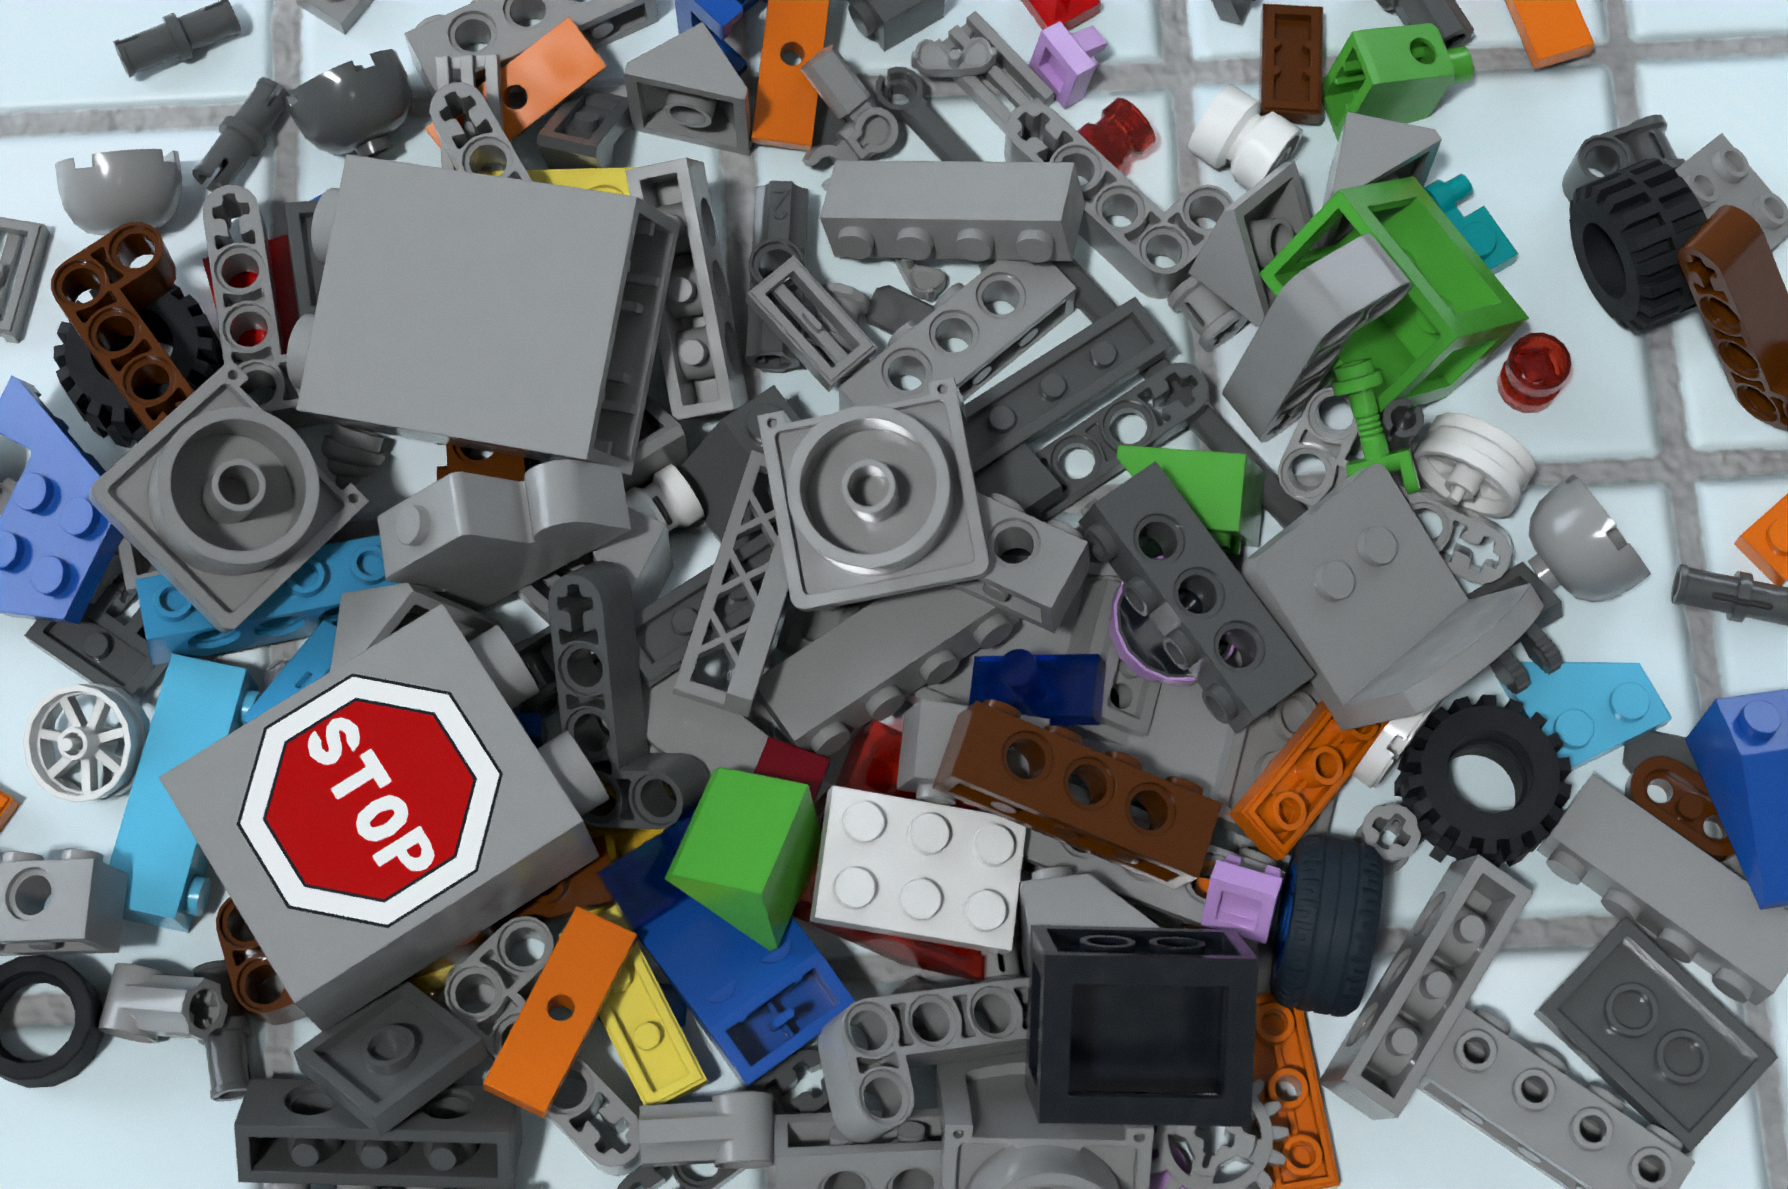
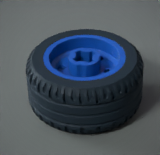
[1270,834,1384,1017]

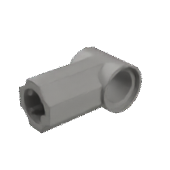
[97,963,228,1044]
[639,1091,775,1169]

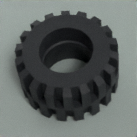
[1569,158,1707,331]
[53,284,224,448]
[1394,694,1572,868]

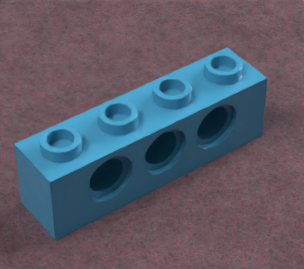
[135,535,401,666]

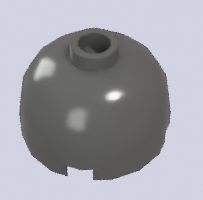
[284,49,412,158]

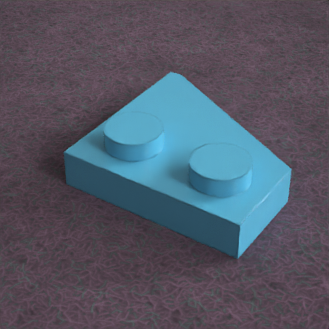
[1498,662,1672,771]

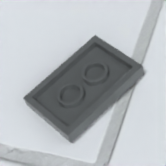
[1534,917,1778,1155]

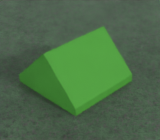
[665,767,821,951]

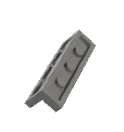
[673,450,789,717]

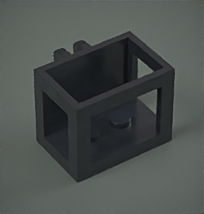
[1025,925,1258,1127]

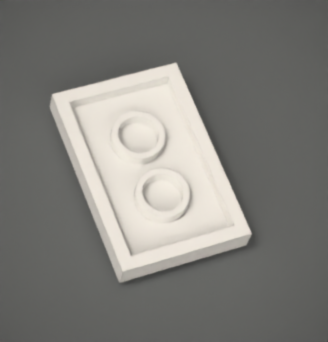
[810,785,1026,955]

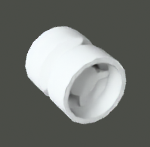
[1188,84,1303,190]

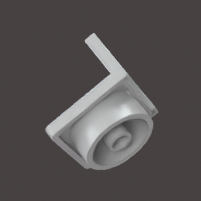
[89,359,369,633]
[757,376,990,612]
[1242,464,1544,731]
[935,1052,1154,1189]

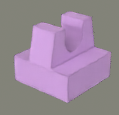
[1029,21,1107,109]
[1201,853,1283,944]

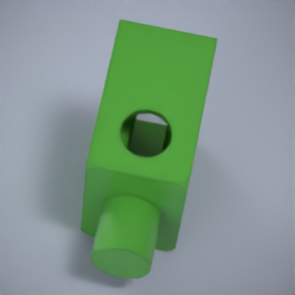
[1322,23,1473,142]

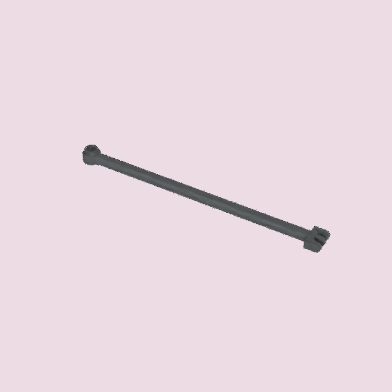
[875,67,1308,529]

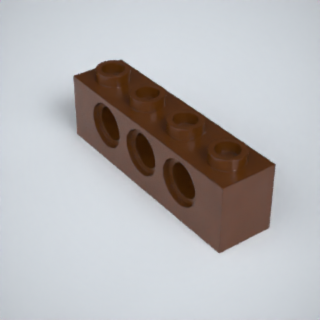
[932,700,1222,889]

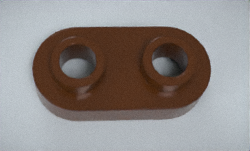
[1625,756,1736,862]

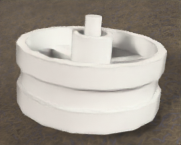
[1413,412,1536,518]
[23,683,150,803]

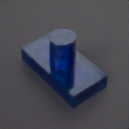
[969,649,1106,726]

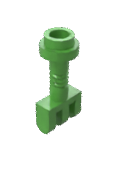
[1331,358,1421,494]

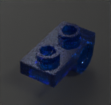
[596,810,695,930]

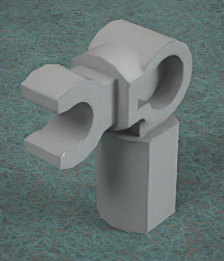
[800,44,899,191]

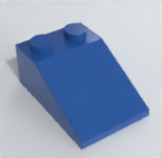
[1685,689,1788,910]

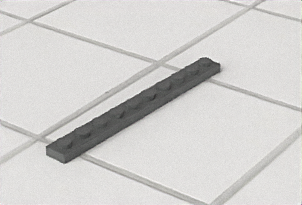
[634,297,1172,688]

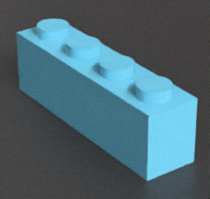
[109,653,262,933]

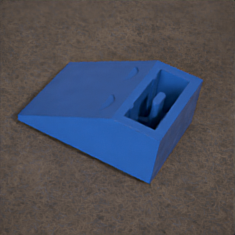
[630,889,855,1089]

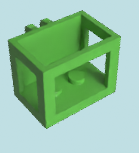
[1259,176,1529,417]

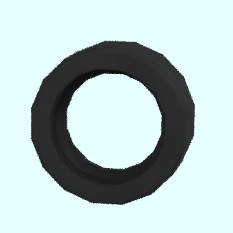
[0,955,104,1088]

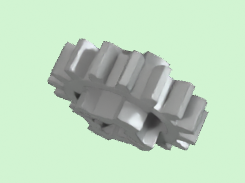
[1150,1079,1289,1189]

